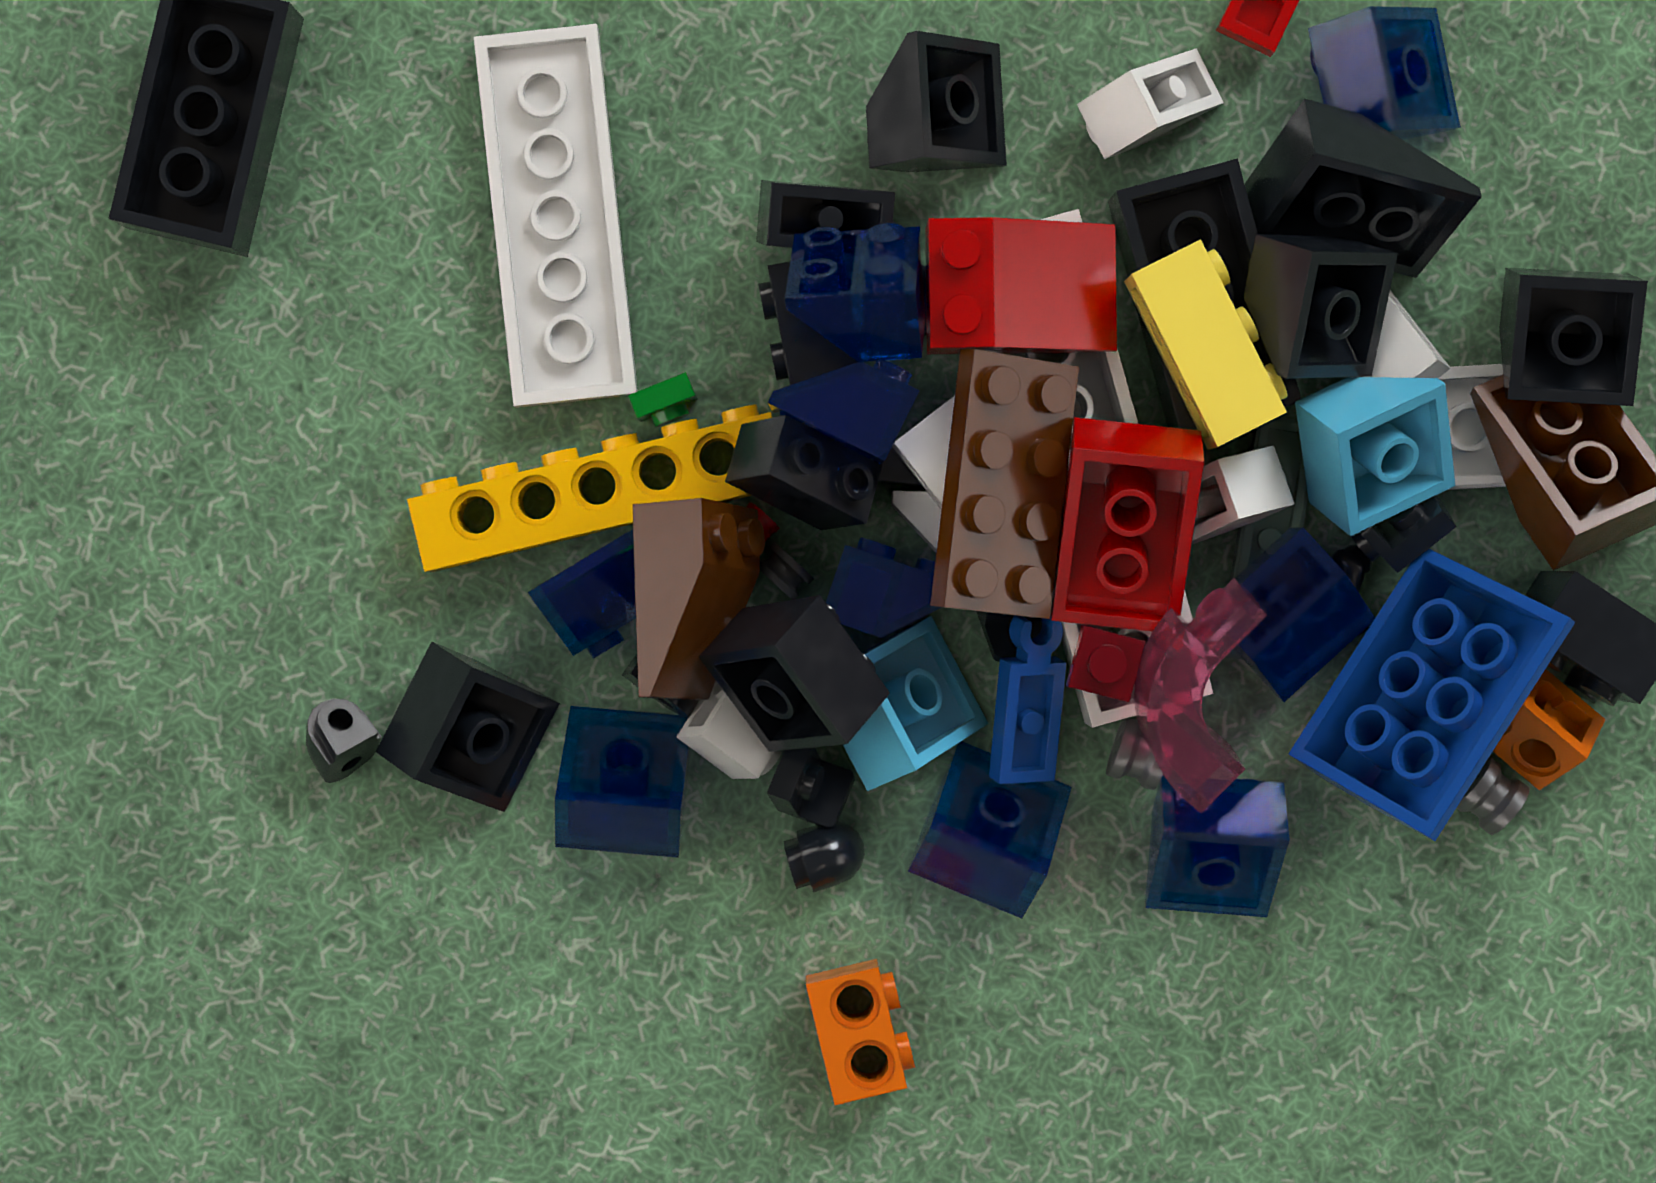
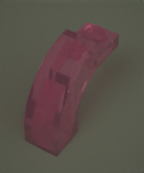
[1134,578,1267,813]

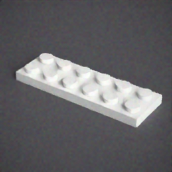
[474,24,638,408]

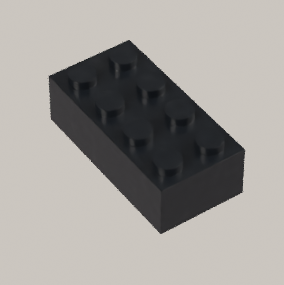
[109,0,304,257]
[1108,158,1301,430]

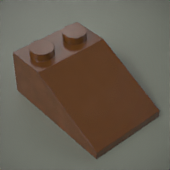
[1470,375,1656,571]
[632,498,765,700]

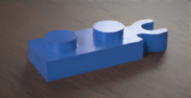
[989,615,1067,784]

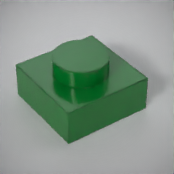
[628,372,697,427]

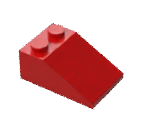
[925,217,1117,355]
[1051,417,1204,634]

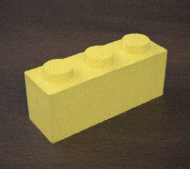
[1124,239,1288,450]

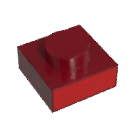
[1066,625,1146,703]

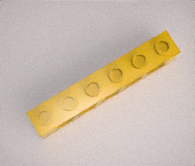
[407,404,773,572]

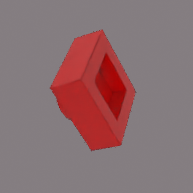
[1215,0,1299,57]

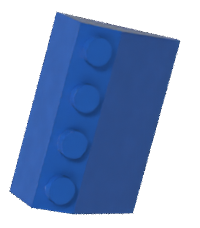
[1288,549,1575,841]

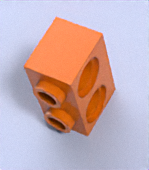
[1493,669,1605,791]
[806,959,915,1105]

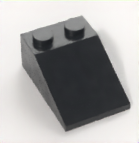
[1245,98,1482,278]

